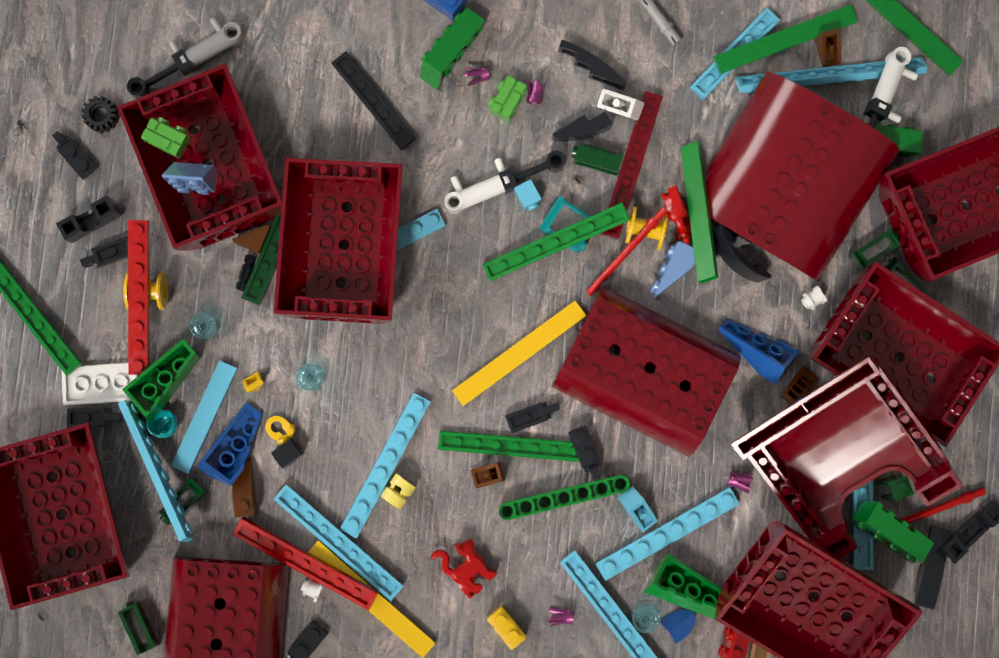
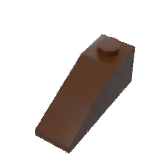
[232,457,258,518]

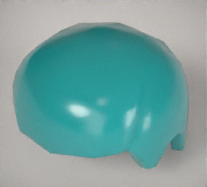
[146,409,178,438]

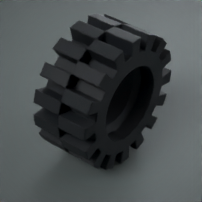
[81,96,119,133]

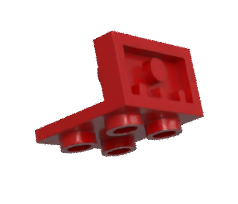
[718,626,750,658]

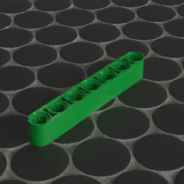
[499,475,630,520]

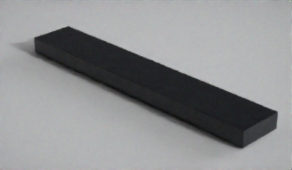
[331,52,416,151]

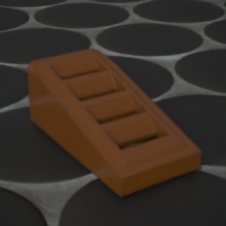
[779,366,818,405]

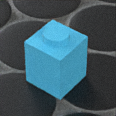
[514,179,541,211]

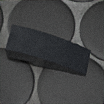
[552,112,613,142]

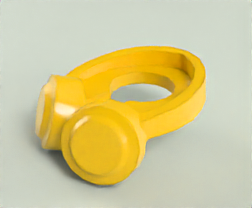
[265,416,295,445]

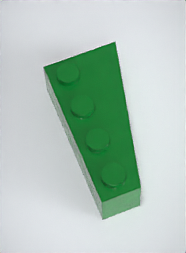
[419,7,485,90]
[860,119,923,157]
[122,339,200,423]
[851,501,934,564]
[644,553,722,619]

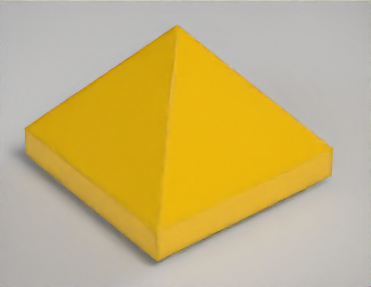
[242,371,264,392]

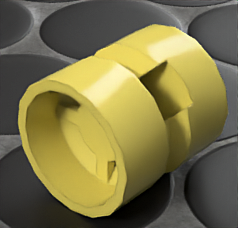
[380,473,417,510]

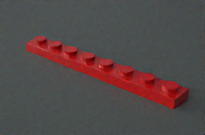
[128,220,150,375]
[233,517,379,611]

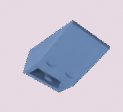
[162,162,217,195]
[650,241,695,299]

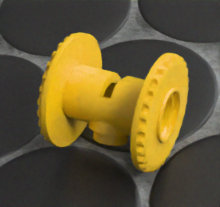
[625,207,668,250]
[123,272,168,310]

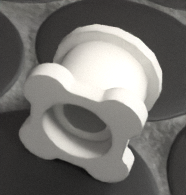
[802,286,827,310]
[301,578,325,603]

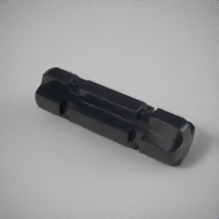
[235,254,256,292]

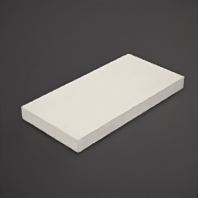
[62,363,139,406]

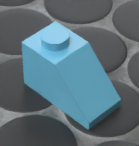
[618,486,658,533]

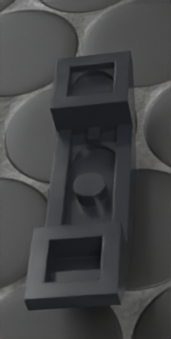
[712,224,772,283]
[941,500,999,564]

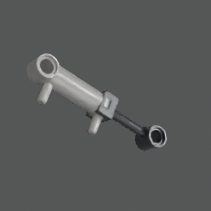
[126,17,244,99]

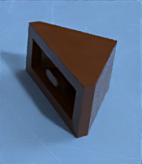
[815,28,841,67]
[232,224,271,254]
[471,462,505,488]

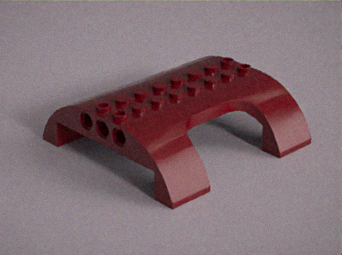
[731,356,963,558]

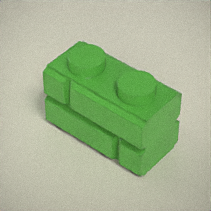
[488,76,527,123]
[141,117,190,159]

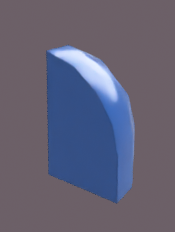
[660,609,696,644]

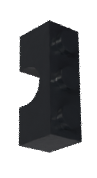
[56,195,122,244]

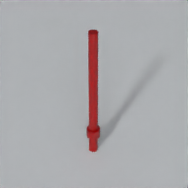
[586,206,669,296]
[900,487,986,524]

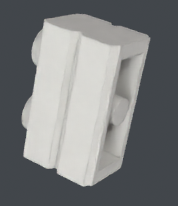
[597,89,644,121]

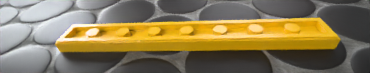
[452,301,586,406]
[308,540,436,658]

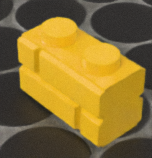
[487,605,527,650]

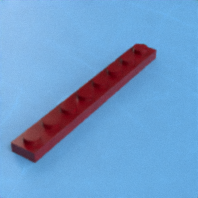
[600,91,663,240]

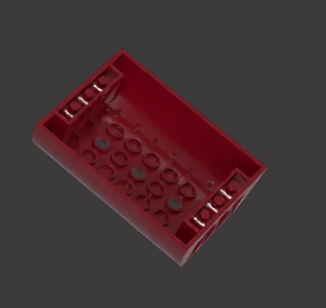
[117,63,282,251]
[879,127,999,281]
[273,158,403,324]
[809,262,999,447]
[552,285,741,457]
[0,422,130,611]
[715,521,923,658]
[164,556,290,658]

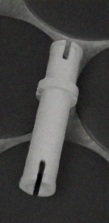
[640,0,683,47]

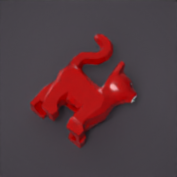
[661,185,692,244]
[431,538,497,599]

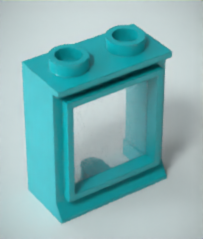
[539,196,590,255]

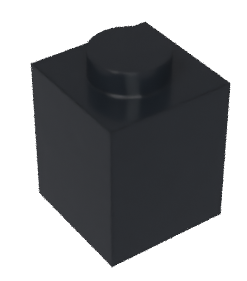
[271,439,303,469]

